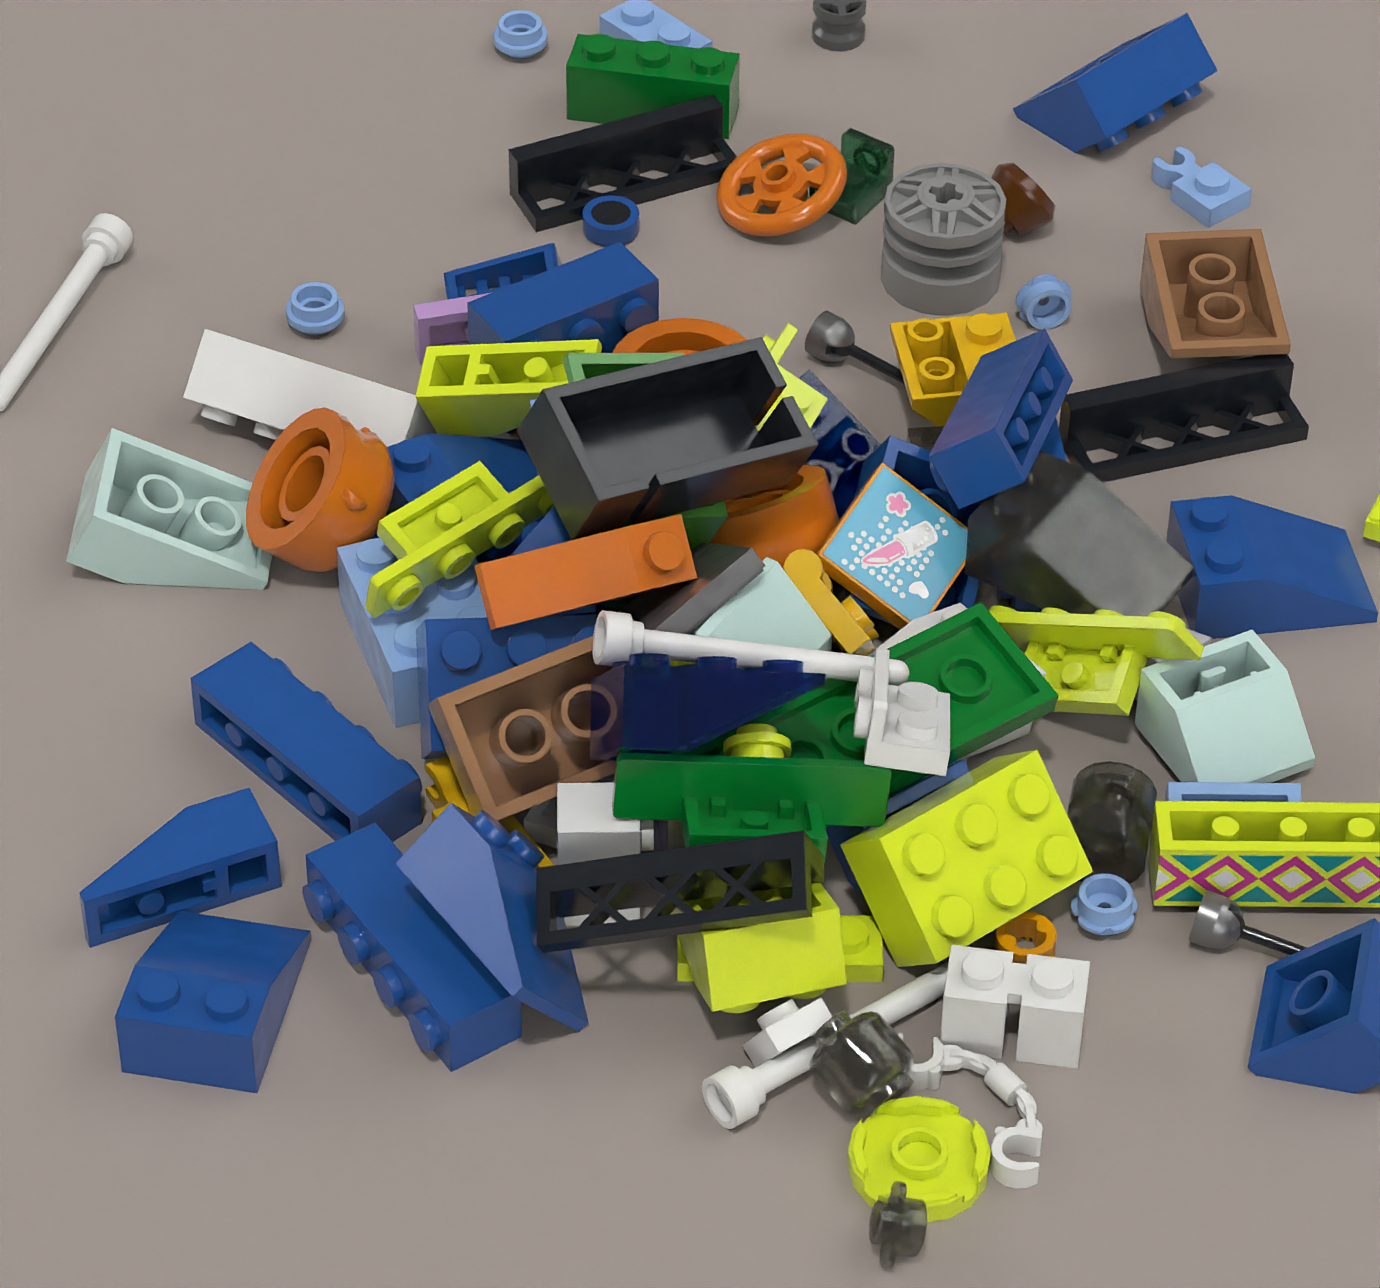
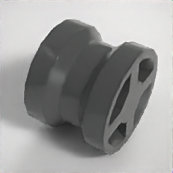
[812,0,867,52]

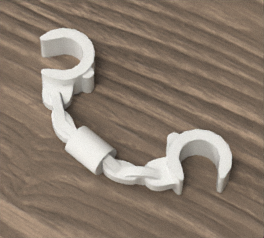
[887,1033,1043,1189]

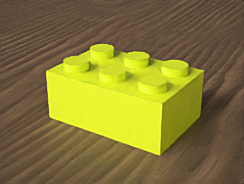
[840,750,1093,967]

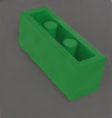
[566,34,740,139]

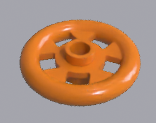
[716,133,847,237]

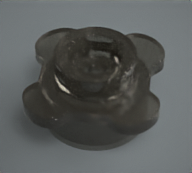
[869,1181,927,1269]

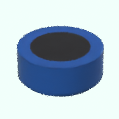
[583,195,639,247]

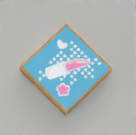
[816,462,982,630]

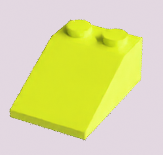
[670,883,847,1013]

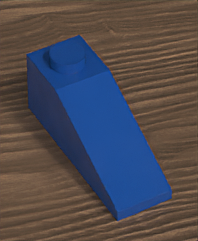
[79,788,282,948]

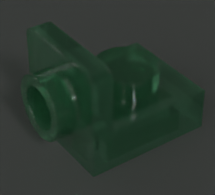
[809,128,895,225]

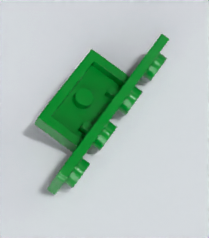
[612,753,892,862]

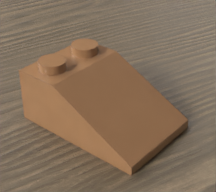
[1140,229,1291,358]

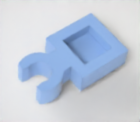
[1151,146,1252,228]

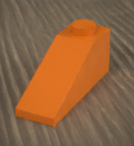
[474,514,697,630]

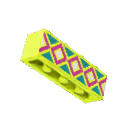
[1148,801,1380,908]

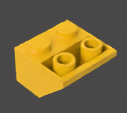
[890,312,1016,430]

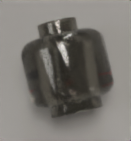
[810,1010,914,1117]

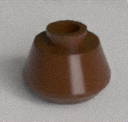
[991,162,1055,236]

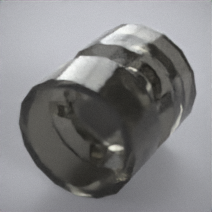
[1067,761,1157,884]

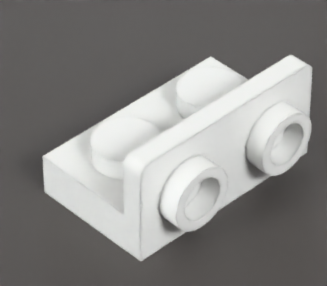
[853,648,950,776]

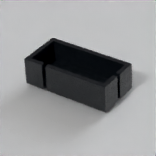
[517,337,818,540]

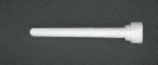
[0,213,133,412]
[592,610,910,686]
[702,961,949,1129]

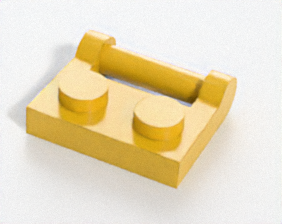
[783,549,879,656]

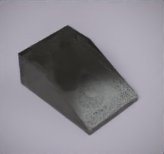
[965,450,1194,616]

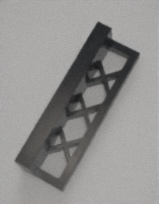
[509,94,737,232]
[1059,354,1309,486]
[536,830,824,953]

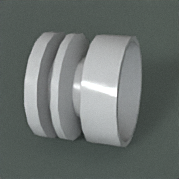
[880,163,1006,316]

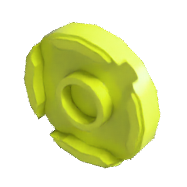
[847,1096,991,1223]

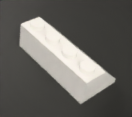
[183,329,437,447]

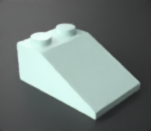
[66,428,272,590]

